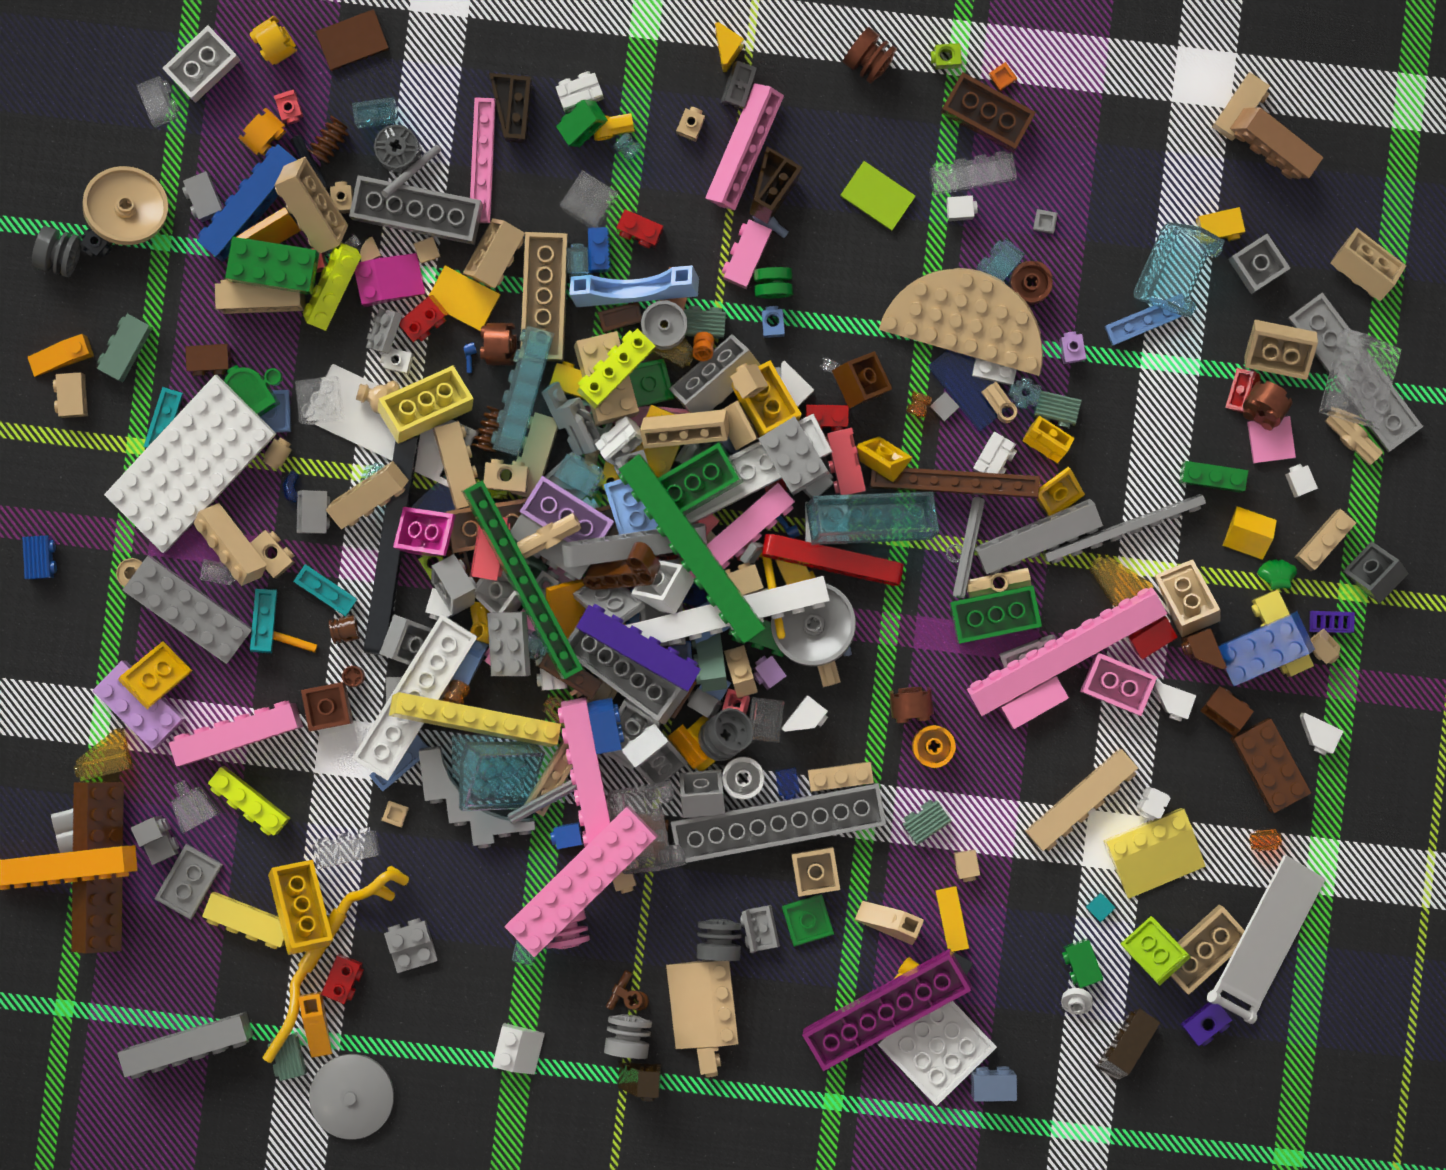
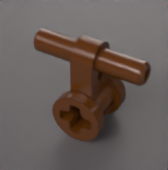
[606,970,649,1011]

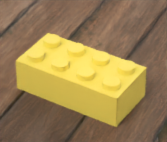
[378,366,473,444]

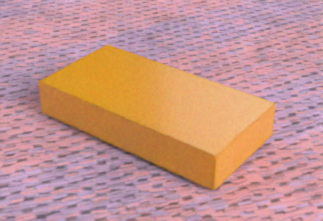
[667,724,709,769]

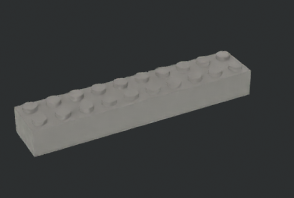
[671,783,886,864]

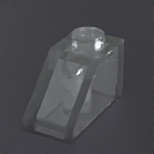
[199,559,236,586]

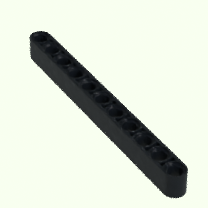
[364,434,420,656]

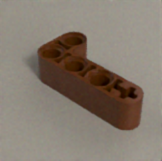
[583,542,661,590]

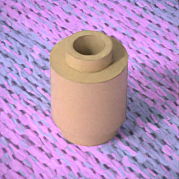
[263,437,292,470]

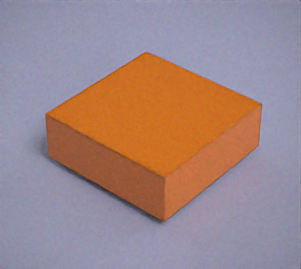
[988,62,1018,91]

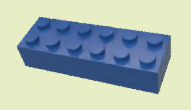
[197,144,297,262]

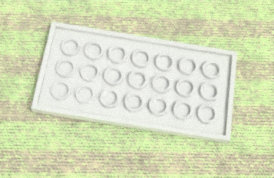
[104,375,276,553]

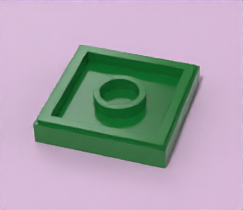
[629,358,675,408]
[782,894,834,947]

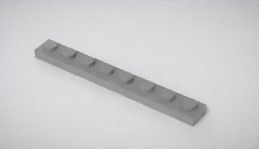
[1042,494,1206,564]

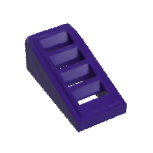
[1309,611,1355,633]

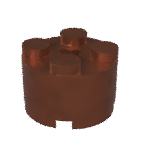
[1008,261,1053,306]
[480,323,517,365]
[1243,381,1292,431]
[889,687,934,723]

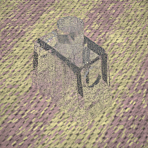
[171,780,221,833]

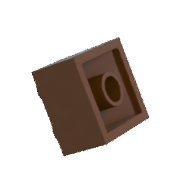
[1180,628,1227,670]

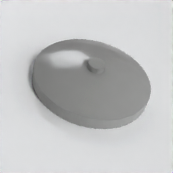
[771,583,856,666]
[309,1054,394,1139]

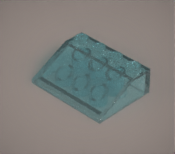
[459,741,545,811]

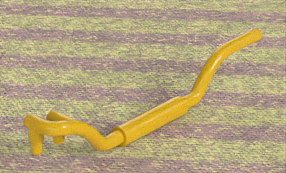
[262,866,409,1063]

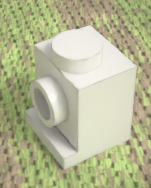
[380,348,414,375]

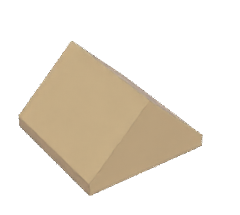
[722,401,759,450]

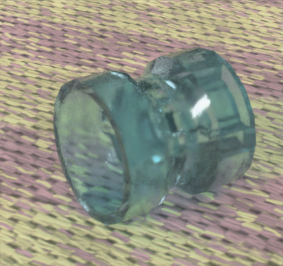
[613,132,642,162]

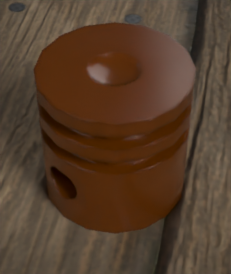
[329,615,360,645]

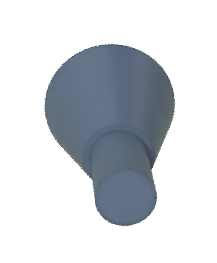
[752,216,789,238]

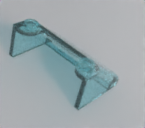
[1134,222,1225,318]

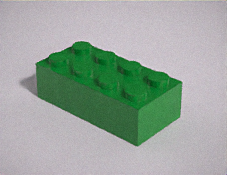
[225,236,320,295]
[658,443,743,516]
[949,585,1042,644]

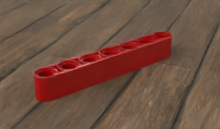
[762,534,904,586]

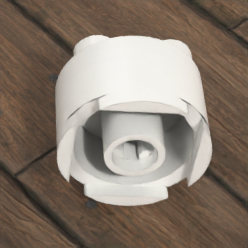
[722,757,764,799]

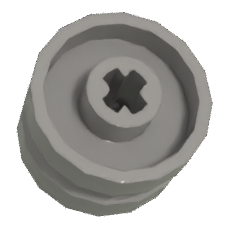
[641,300,687,350]

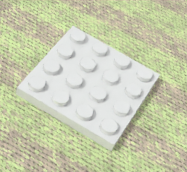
[878,1001,997,1106]

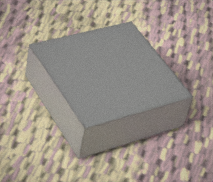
[1033,209,1058,234]
[930,392,959,421]
[740,542,763,564]

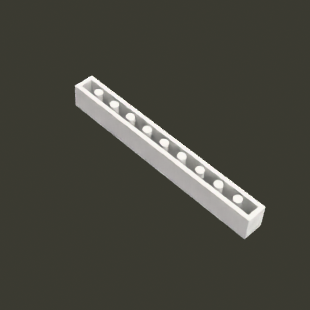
[625,576,830,646]

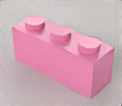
[721,220,772,289]
[1000,676,1069,729]

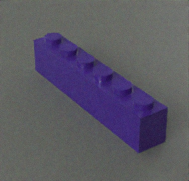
[575,604,701,692]

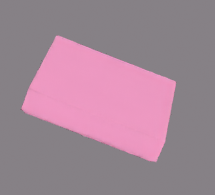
[1247,416,1296,463]

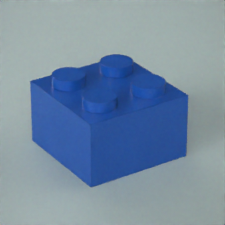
[587,698,625,754]

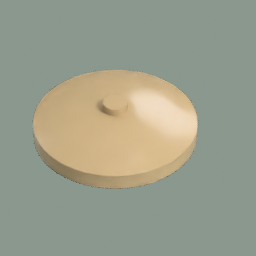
[82,166,168,245]

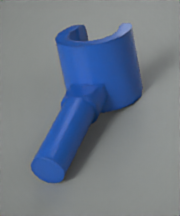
[464,343,477,373]
[776,515,800,538]

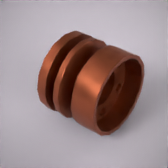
[842,27,897,84]

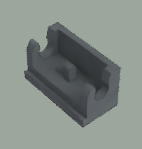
[720,61,757,109]

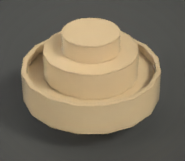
[116,558,142,587]

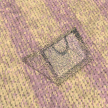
[749,697,784,743]

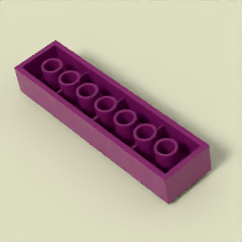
[802,949,971,1071]

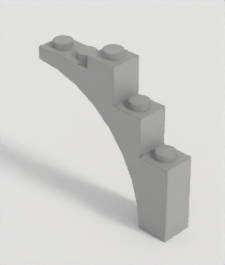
[419,746,536,848]

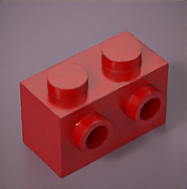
[616,209,664,249]
[399,295,448,342]
[806,405,849,432]
[1127,616,1178,660]
[321,954,364,1004]

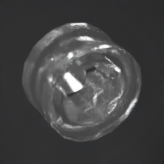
[819,357,840,374]
[945,544,962,563]

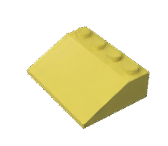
[1103,808,1206,899]

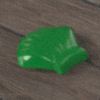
[1257,559,1297,590]

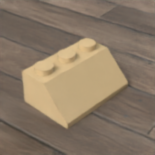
[463,219,525,288]
[1331,228,1406,301]

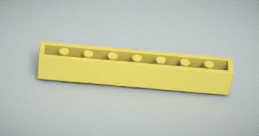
[389,692,561,747]

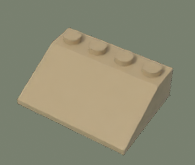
[666,960,739,1049]

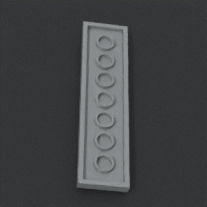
[1288,292,1423,452]

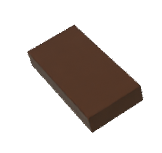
[598,302,642,333]

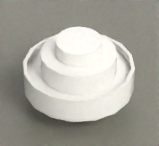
[1061,988,1093,1015]

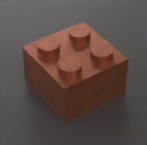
[301,682,353,732]

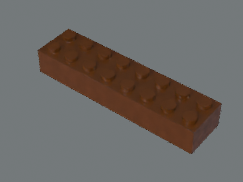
[71,781,124,954]

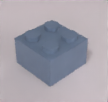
[971,1066,1017,1101]

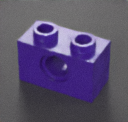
[1181,1002,1232,1046]

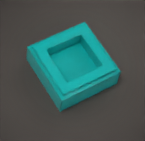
[1085,892,1116,922]

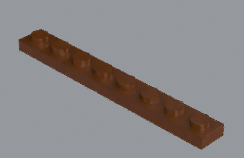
[870,468,1040,499]

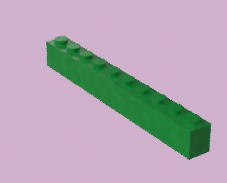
[618,454,766,643]
[461,480,583,679]

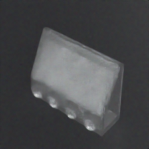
[1319,328,1402,430]

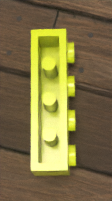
[303,242,361,331]
[577,329,655,409]
[208,766,290,836]

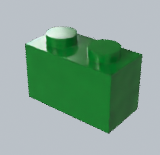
[556,100,608,147]
[1062,938,1104,988]

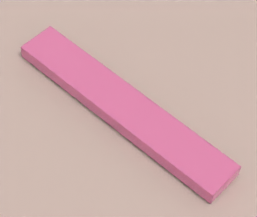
[470,98,496,224]

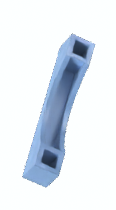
[569,265,699,307]

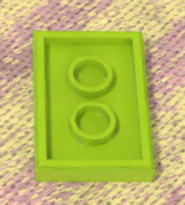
[840,161,915,231]
[1120,916,1191,986]

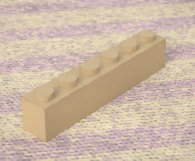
[1025,749,1138,851]

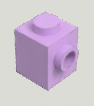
[1059,331,1086,364]
[752,656,786,690]

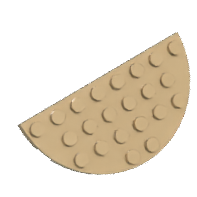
[879,268,1043,376]

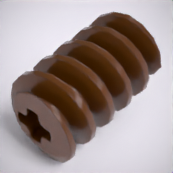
[306,116,350,163]
[471,406,510,452]

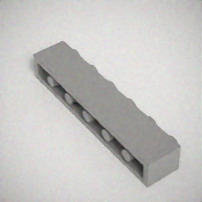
[975,499,1103,575]

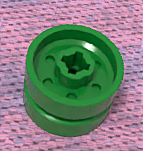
[754,267,793,298]

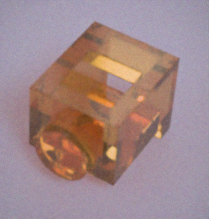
[543,695,565,728]

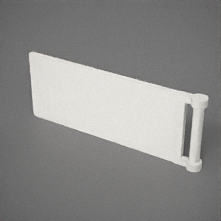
[306,364,479,487]
[1207,855,1325,1024]

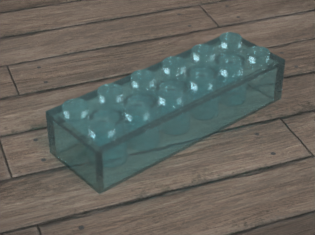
[491,326,554,456]
[806,492,939,545]

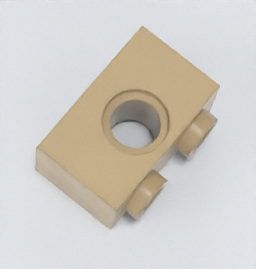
[484,459,529,493]
[250,530,295,579]

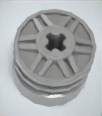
[604,1014,652,1059]

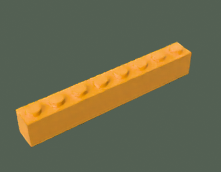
[0,845,137,890]

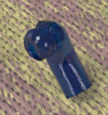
[282,470,300,502]

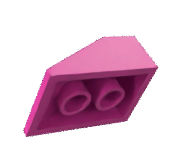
[355,253,426,307]
[393,507,456,556]

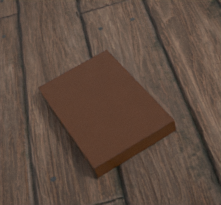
[315,9,389,71]

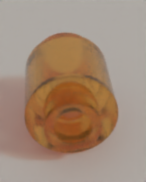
[1249,829,1282,852]

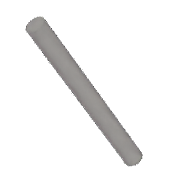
[381,145,441,198]

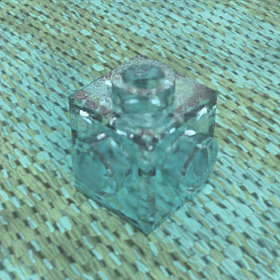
[1008,378,1042,409]

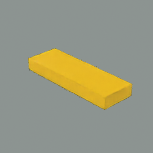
[935,886,969,952]

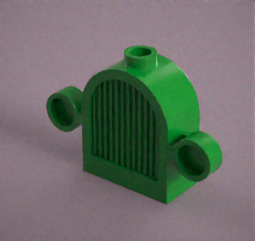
[224,365,283,417]

